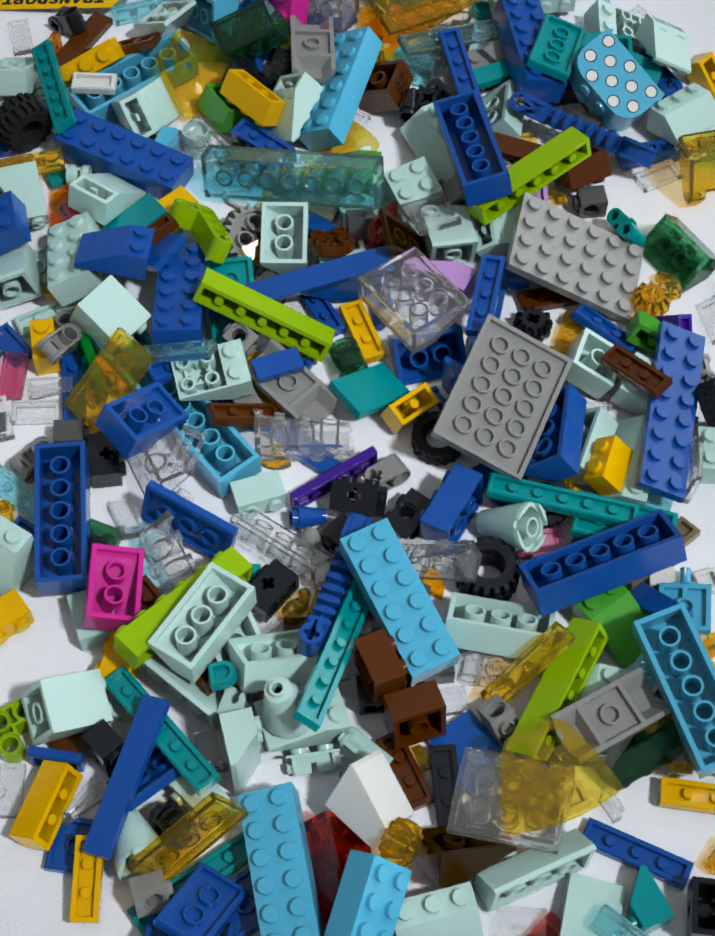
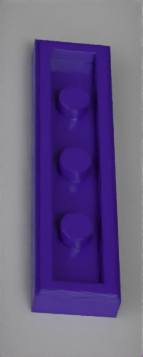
[289,446,377,508]

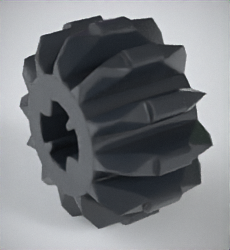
[512,305,553,342]
[149,800,193,850]

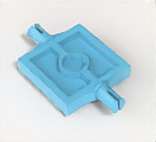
[659,567,712,635]

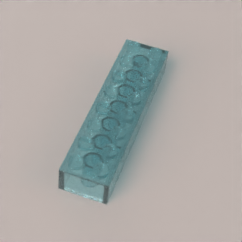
[201,145,385,210]

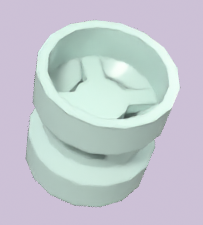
[66,164,92,186]

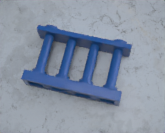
[466,254,506,353]

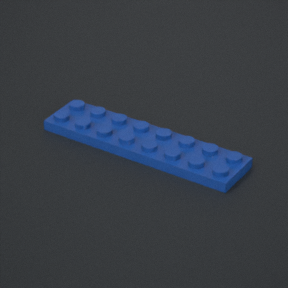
[635,321,706,503]

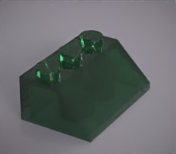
[211,0,289,60]
[641,214,715,294]
[589,718,685,791]

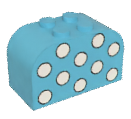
[569,28,665,131]

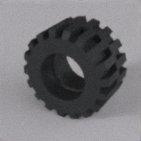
[0,92,53,154]
[455,536,521,601]

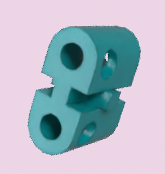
[607,208,646,246]

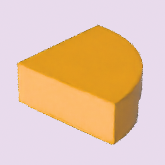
[422,566,444,601]

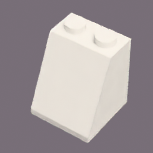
[325,749,414,850]

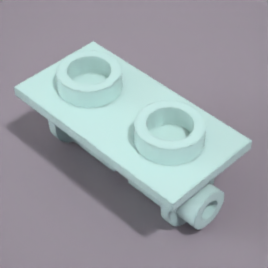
[337,725,394,765]
[285,743,342,776]

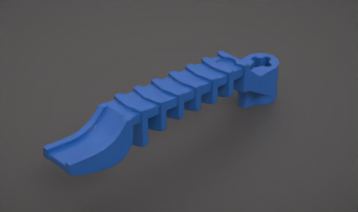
[509,91,658,169]
[298,512,373,657]

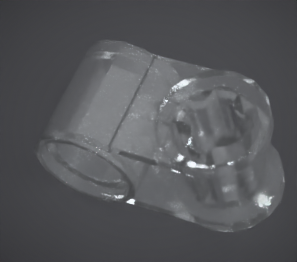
[456,652,508,689]

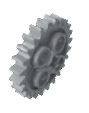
[224,203,276,277]

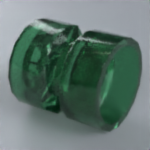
[328,337,368,378]

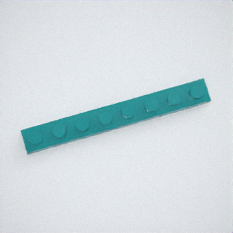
[292,576,369,732]

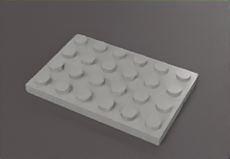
[505,192,644,325]
[430,313,574,482]

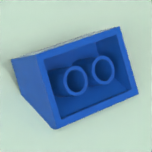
[387,322,466,385]
[418,463,483,558]

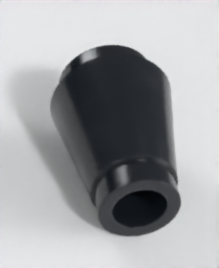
[397,88,418,122]

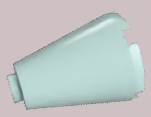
[475,501,547,552]
[261,677,309,739]
[113,809,171,883]

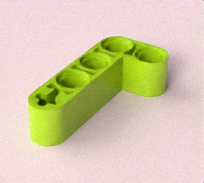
[169,198,233,264]
[0,698,29,765]

